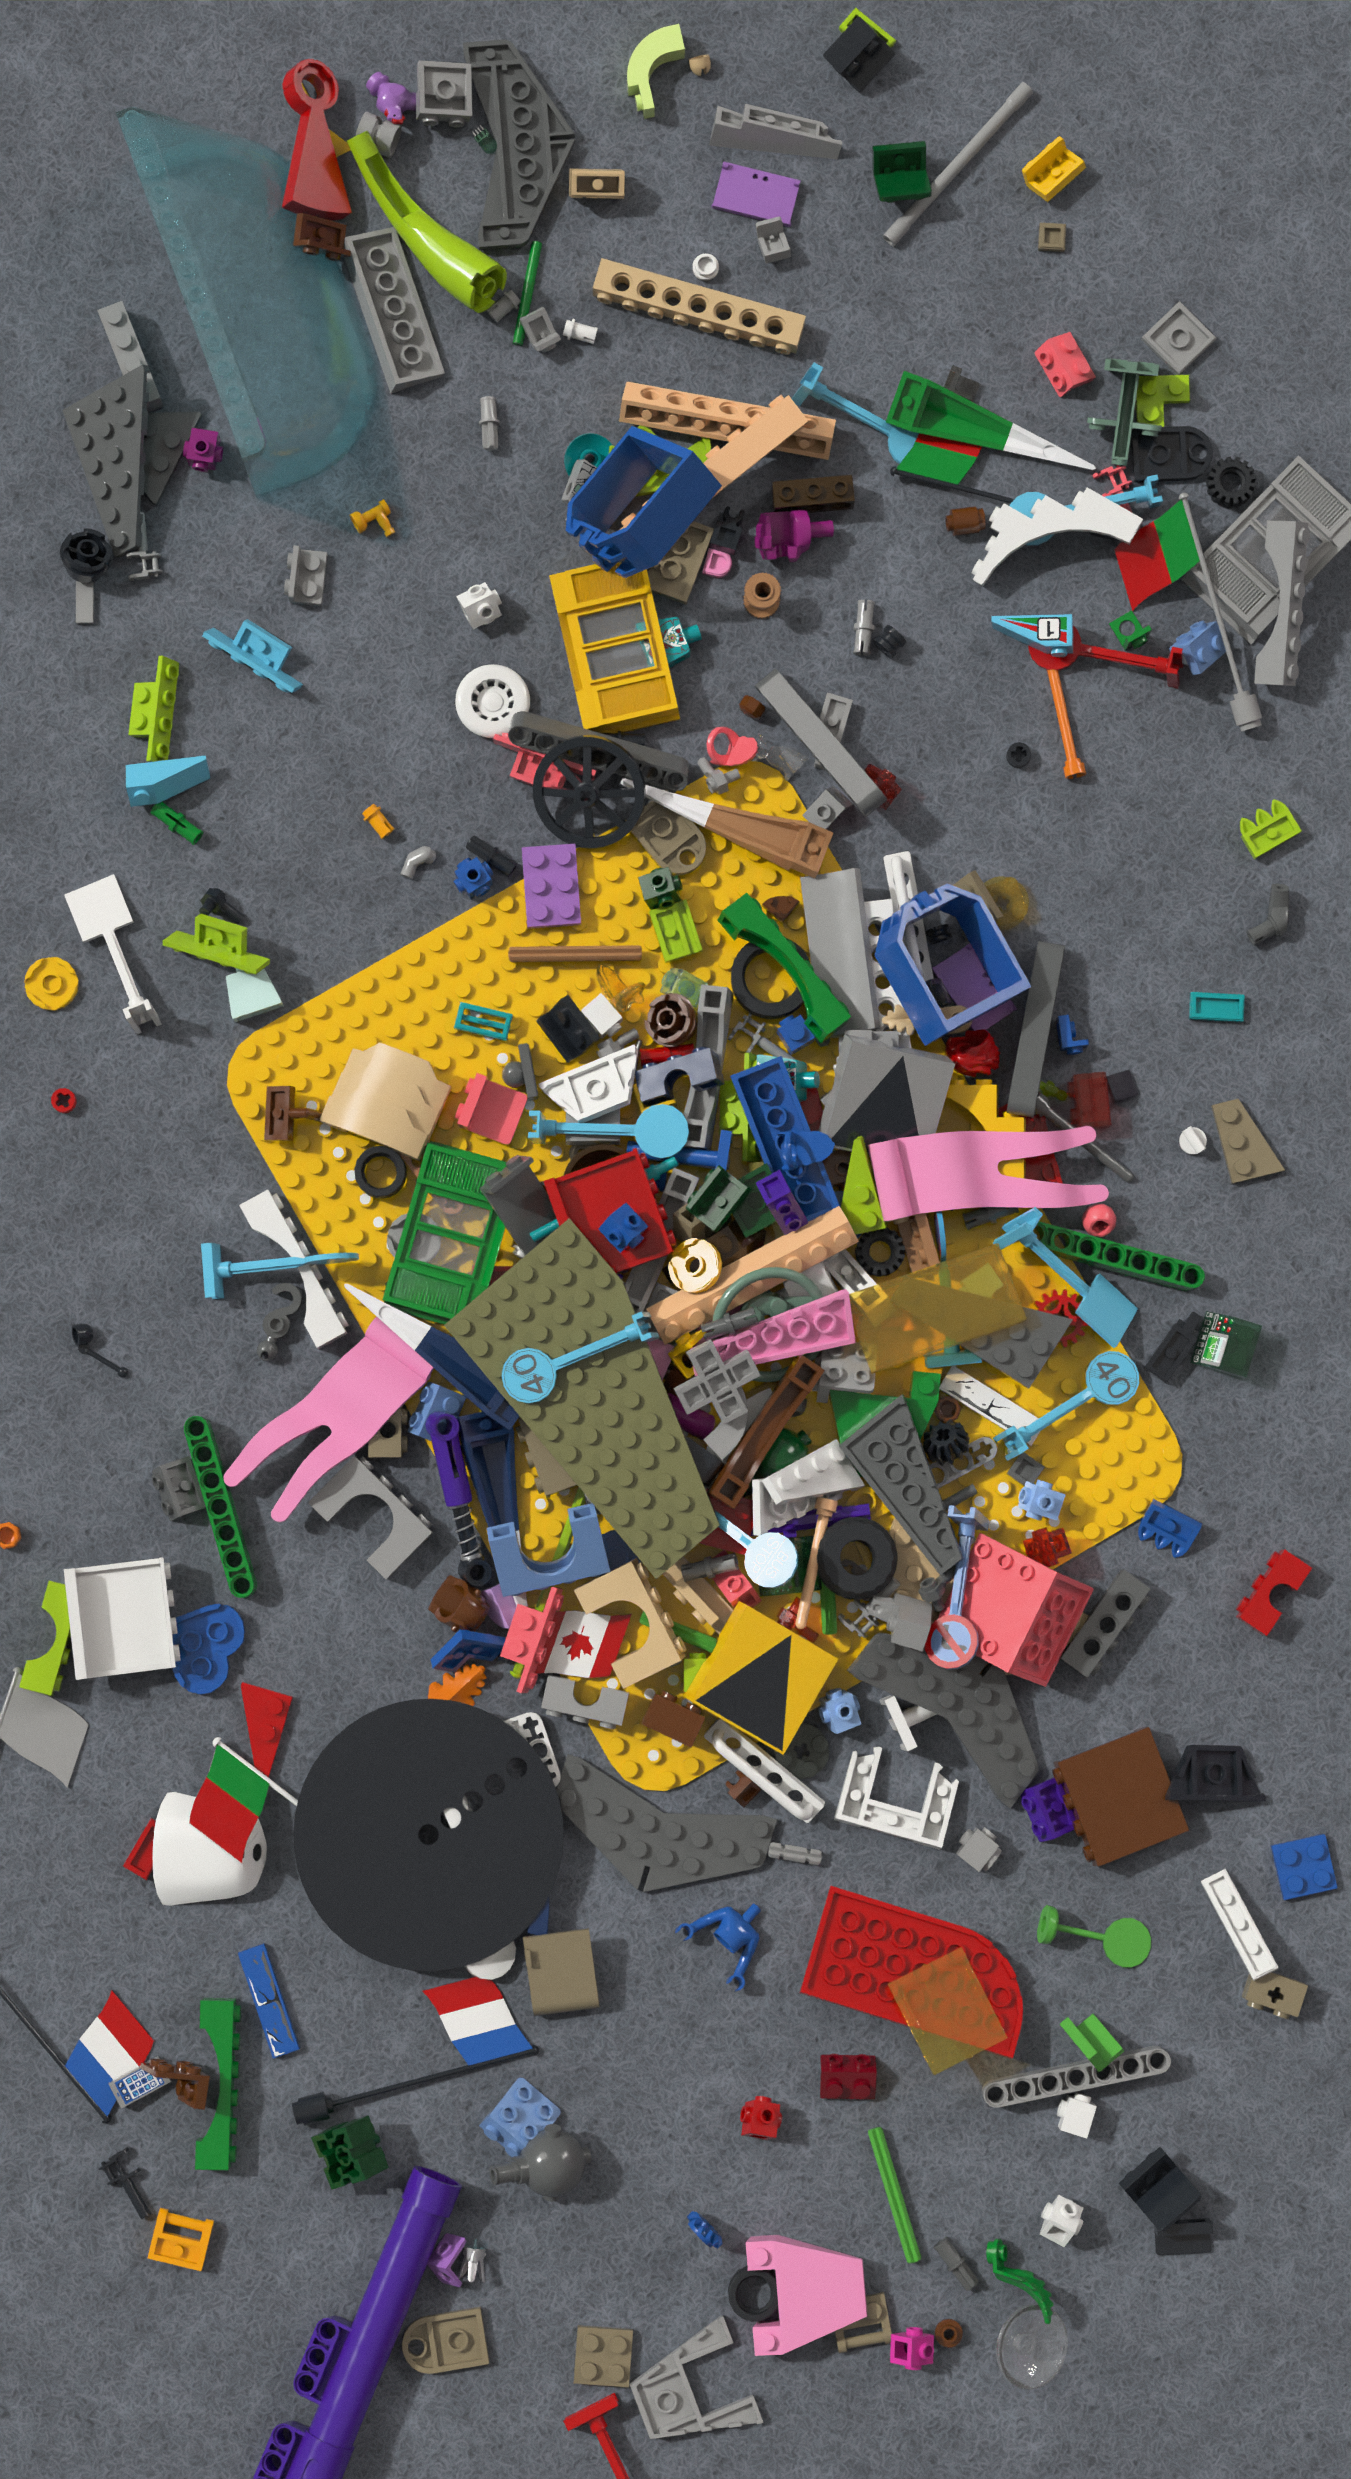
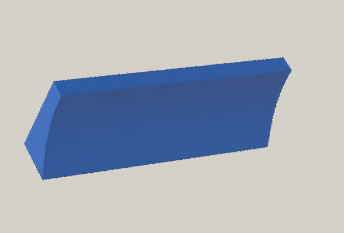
[730,1056,840,1222]

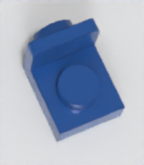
[1056,1015,1089,1055]

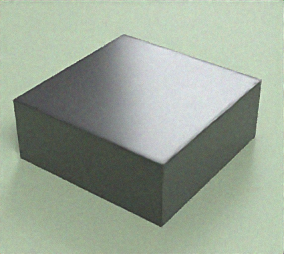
[1006,1452,1045,1486]

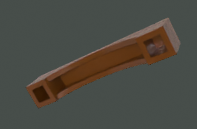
[707,1355,825,1509]

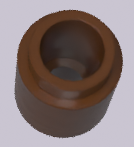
[945,506,986,536]

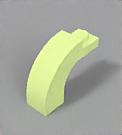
[627,24,685,119]

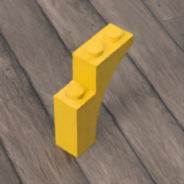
[946,1079,1026,1179]

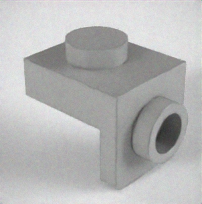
[755,216,791,264]
[519,307,561,352]

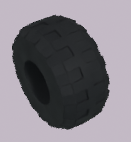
[817,1517,898,1600]

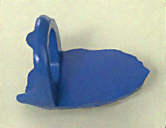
[777,1131,835,1171]

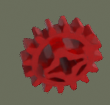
[1034,1289,1089,1348]

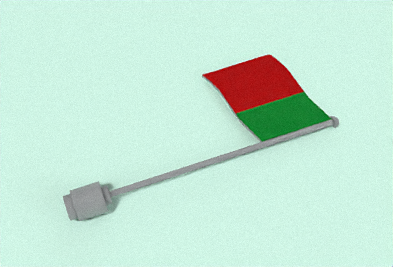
[1114,493,1262,732]

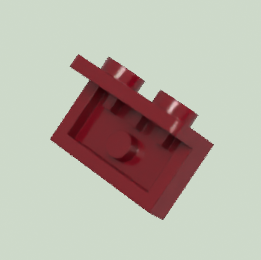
[820,2054,877,2099]

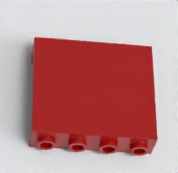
[544,1148,677,1273]

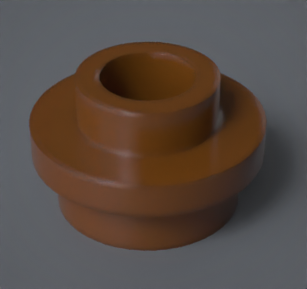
[935,2319,963,2348]

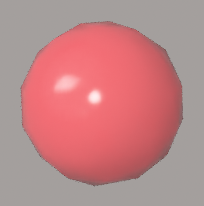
[1082,1203,1116,1237]

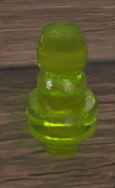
[1039,1080,1068,1101]

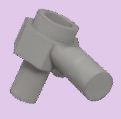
[697,757,741,795]
[596,1028,639,1058]

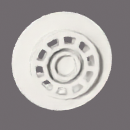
[455,664,530,738]

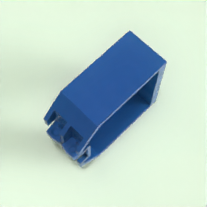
[566,426,722,578]
[875,884,1031,1046]

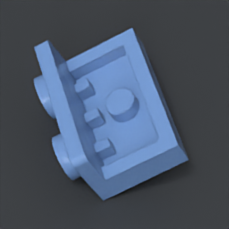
[1169,621,1226,675]
[408,1382,466,1442]

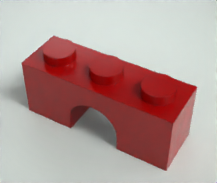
[1236,1549,1312,1636]

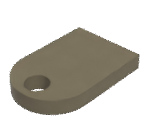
[626,789,706,875]
[402,2306,489,2374]

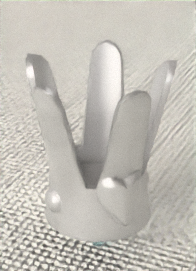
[457,2239,486,2283]

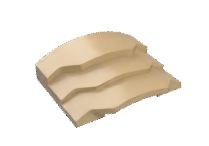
[319,1043,452,1162]

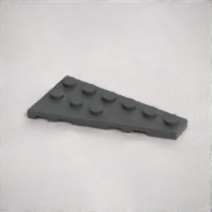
[890,1277,1073,1389]
[839,1394,963,1576]

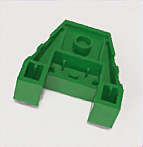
[829,1371,941,1477]

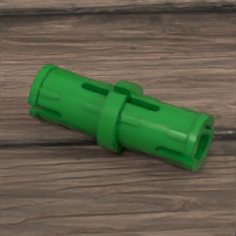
[151,801,204,845]

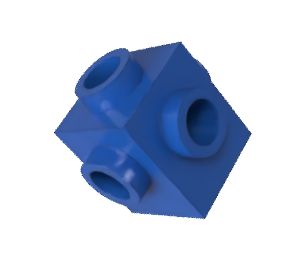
[453,857,494,899]
[598,1203,649,1253]

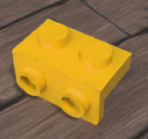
[1022,136,1086,202]

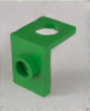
[1109,611,1152,651]

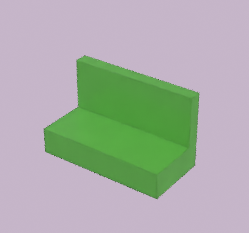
[1060,2014,1124,2072]

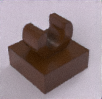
[725,1770,762,1808]

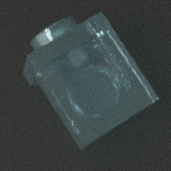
[660,968,708,1008]

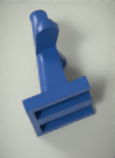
[627,1130,734,1192]

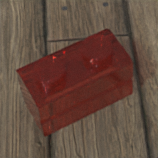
[1067,1072,1112,1129]

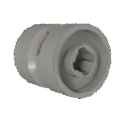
[356,112,402,158]

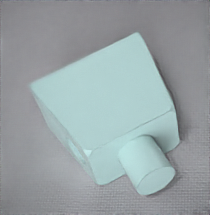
[226,968,284,1022]

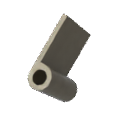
[523,1928,600,2016]

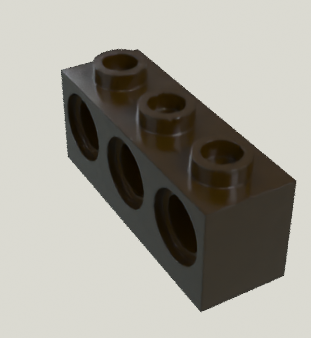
[771,475,855,513]

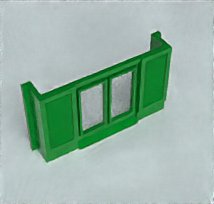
[382,1141,507,1325]

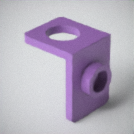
[427,2233,467,2287]

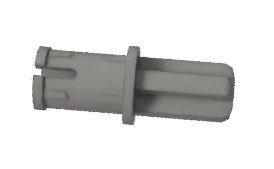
[479,396,500,451]

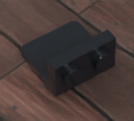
[1119,2147,1202,2232]

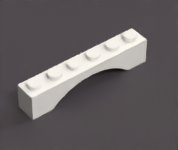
[239,1190,349,1349]

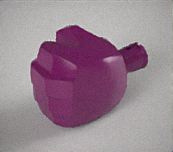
[755,510,834,562]

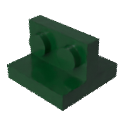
[732,1163,777,1238]

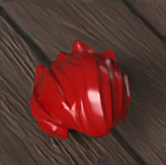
[945,1029,1000,1077]

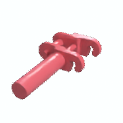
[1092,465,1133,513]

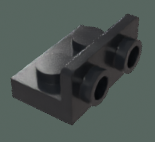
[536,995,601,1063]

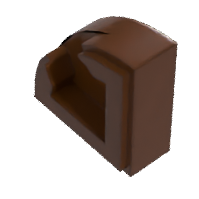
[762,896,800,923]

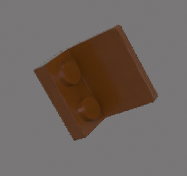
[140,2059,210,2110]

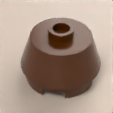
[644,993,698,1047]

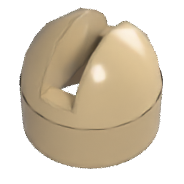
[689,54,711,76]

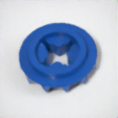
[687,2211,723,2249]

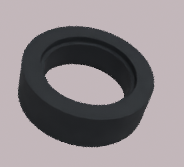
[731,938,810,1019]

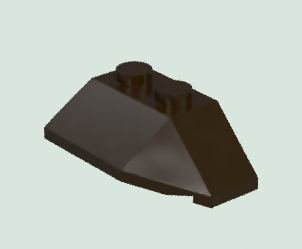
[662,1220,766,1291]

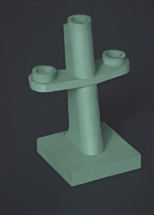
[1087,358,1162,466]

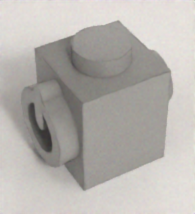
[956,1827,1002,1872]

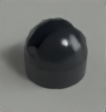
[72,1323,94,1346]

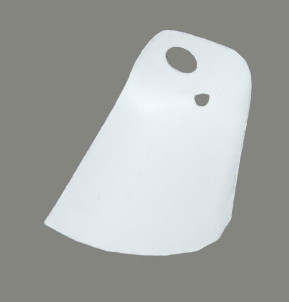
[153,1792,267,1906]

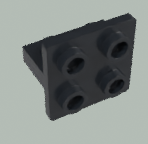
[823,17,895,92]

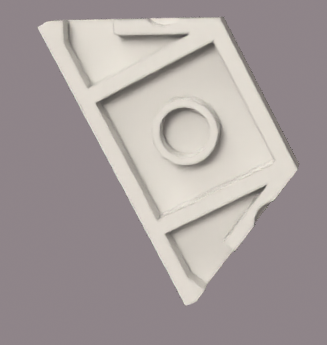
[539,1045,638,1123]

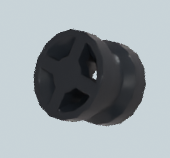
[873,625,907,659]

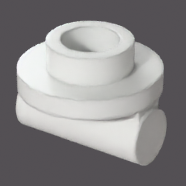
[1179,1126,1207,1155]

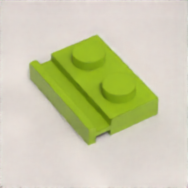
[649,899,703,963]

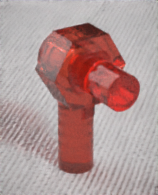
[777,1596,819,1643]

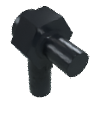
[199,888,245,924]

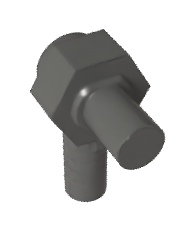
[918,1565,956,1612]

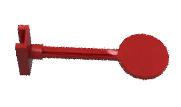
[1028,626,1184,689]
[563,2392,630,2479]

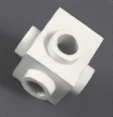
[456,582,502,629]
[1040,2195,1083,2247]

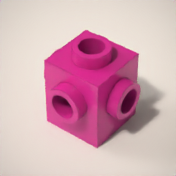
[890,2327,934,2370]

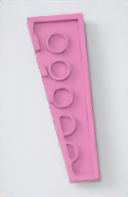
[690,1289,856,1376]

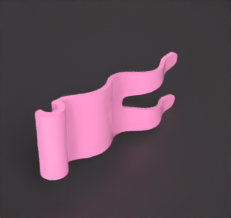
[867,1126,1109,1221]
[224,1316,434,1522]

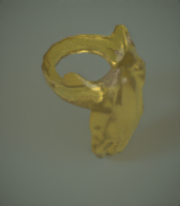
[596,964,646,1013]

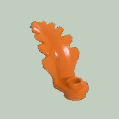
[428,1664,487,1706]

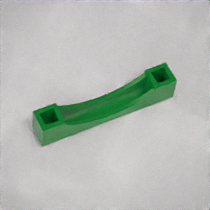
[717,893,851,1044]
[195,1998,241,2170]

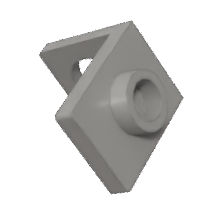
[803,786,853,829]

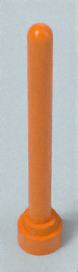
[1047,669,1086,779]

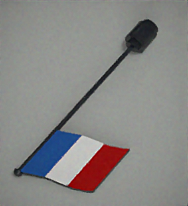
[292,1977,539,2126]
[0,1987,154,2124]

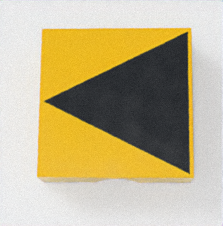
[684,1601,838,1755]

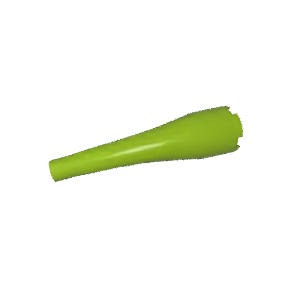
[347,130,507,313]

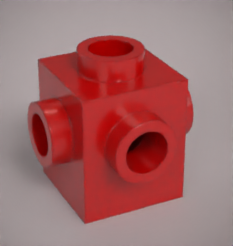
[740,2096,782,2140]

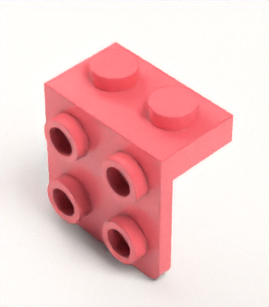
[455,1073,527,1145]

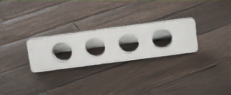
[884,851,934,984]
[704,1718,825,1823]

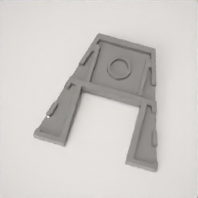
[629,2315,764,2439]

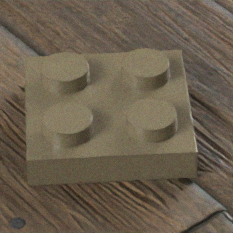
[574,2325,633,2387]

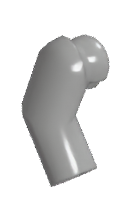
[400,846,436,879]

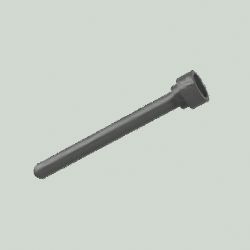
[1035,1092,1134,1183]

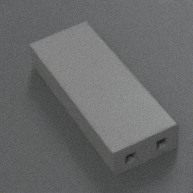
[76,581,94,624]

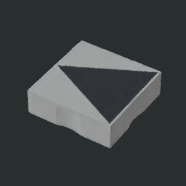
[818,1034,955,1155]

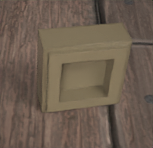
[1038,223,1066,252]

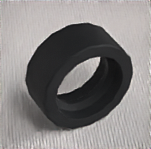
[354,1146,407,1199]
[728,2266,778,2322]

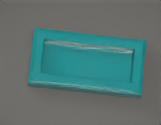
[1189,992,1245,1022]

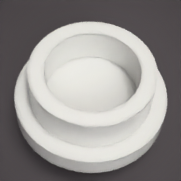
[693,254,719,281]

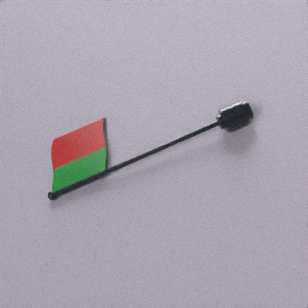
[890,433,1116,541]

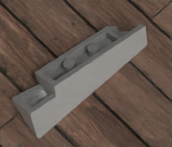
[709,104,842,159]

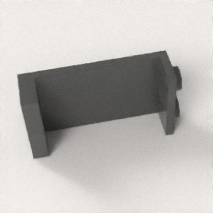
[479,1155,556,1256]

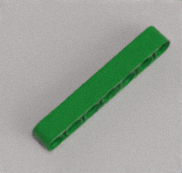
[1023,1221,1205,1291]
[184,1416,257,1598]

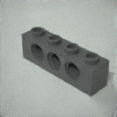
[1060,1569,1151,1678]

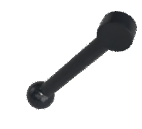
[78,1344,128,1378]

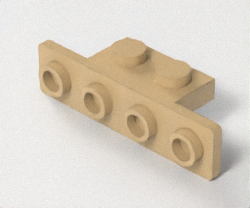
[663,1556,733,1634]

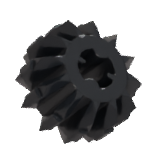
[923,1419,970,1466]

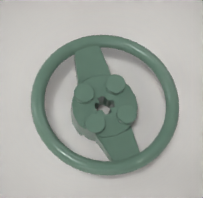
[712,1267,824,1382]

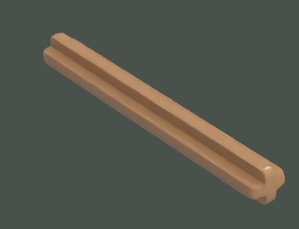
[508,945,642,962]

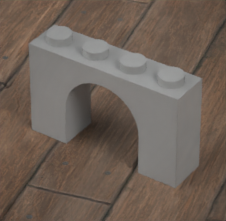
[308,1456,433,1580]

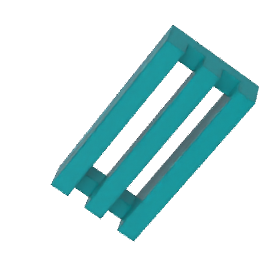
[454,1002,513,1042]

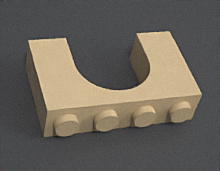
[574,1558,686,1689]

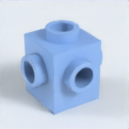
[1018,1479,1065,1521]
[818,1688,861,1734]

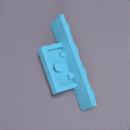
[202,619,303,693]

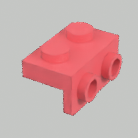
[1035,332,1096,397]

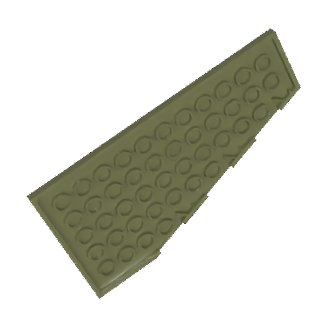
[444,1218,720,1579]

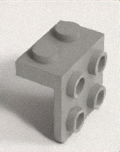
[812,1342,877,1403]

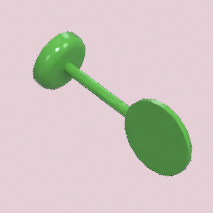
[1037,1905,1151,1967]

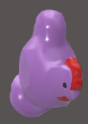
[366,72,416,124]

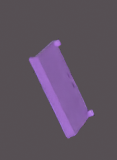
[712,162,801,227]
[932,943,1017,1031]

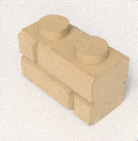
[569,168,625,199]

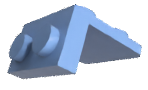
[479,2078,560,2157]

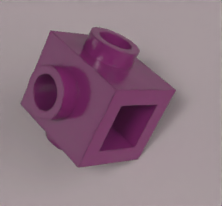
[183,428,223,472]

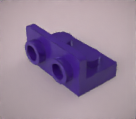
[1020,1777,1076,1842]

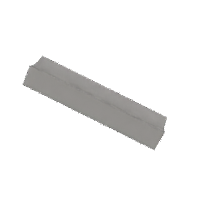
[344,227,445,394]
[800,868,880,1038]

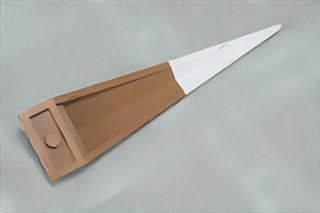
[621,778,833,878]

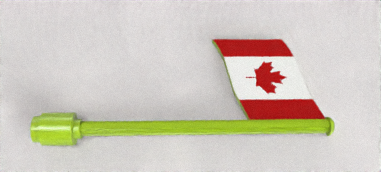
[510,1487,632,1679]

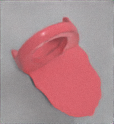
[707,727,758,766]

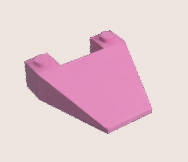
[746,2235,868,2356]

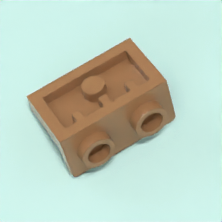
[897,1213,940,1274]

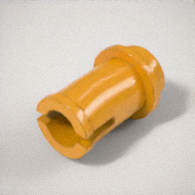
[362,804,395,839]

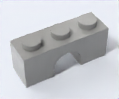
[541,1675,629,1729]

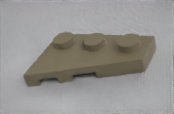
[647,521,714,605]
[1211,1099,1285,1184]

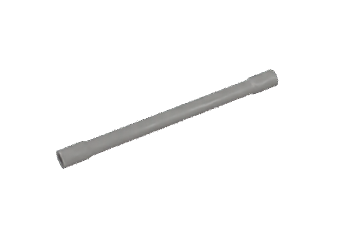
[882,82,1033,247]

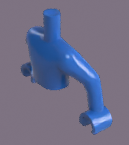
[675,1904,761,1992]

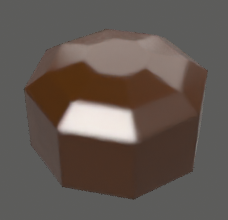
[739,695,766,720]
[934,1396,961,1423]

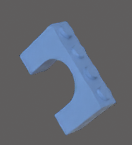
[487,1503,610,1597]

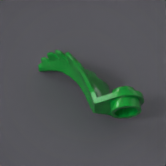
[986,2238,1054,2324]

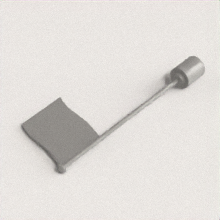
[0,1667,88,1788]

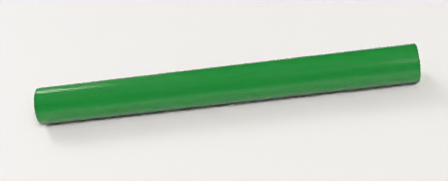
[513,241,542,346]

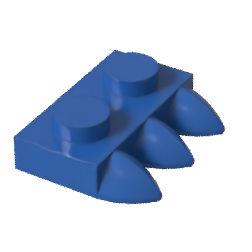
[1138,1499,1202,1558]

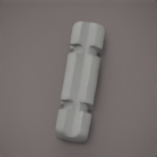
[768,1842,822,1865]

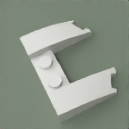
[834,1747,959,1850]

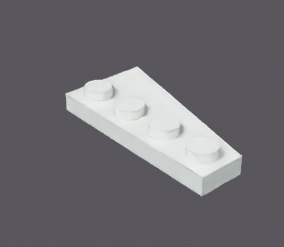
[762,1439,865,1505]
[752,1478,842,1536]

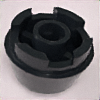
[60,528,114,583]

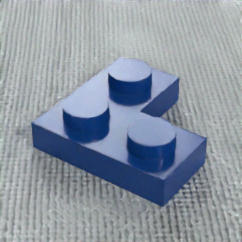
[430,1629,505,1672]

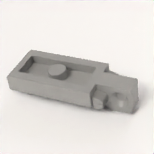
[814,693,853,770]

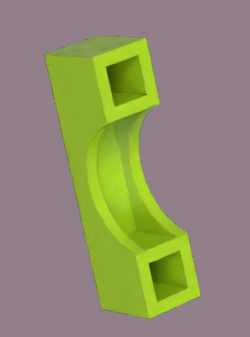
[19,1581,71,1696]

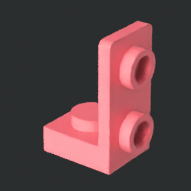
[712,1550,762,1608]

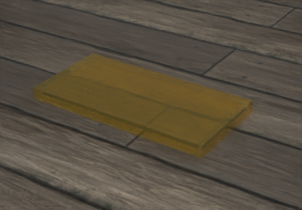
[849,1243,1027,1374]

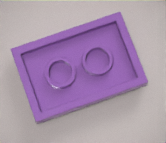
[522,844,581,929]

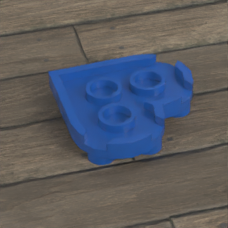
[172,1604,245,1694]

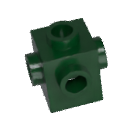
[638,867,683,910]

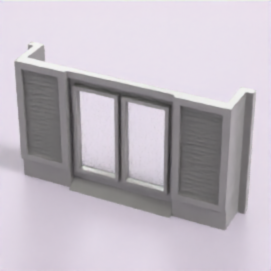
[1181,455,1351,645]

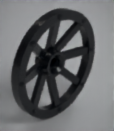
[533,735,646,848]

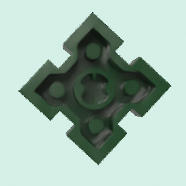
[311,2115,389,2190]

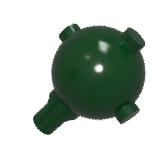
[742,1428,812,1498]

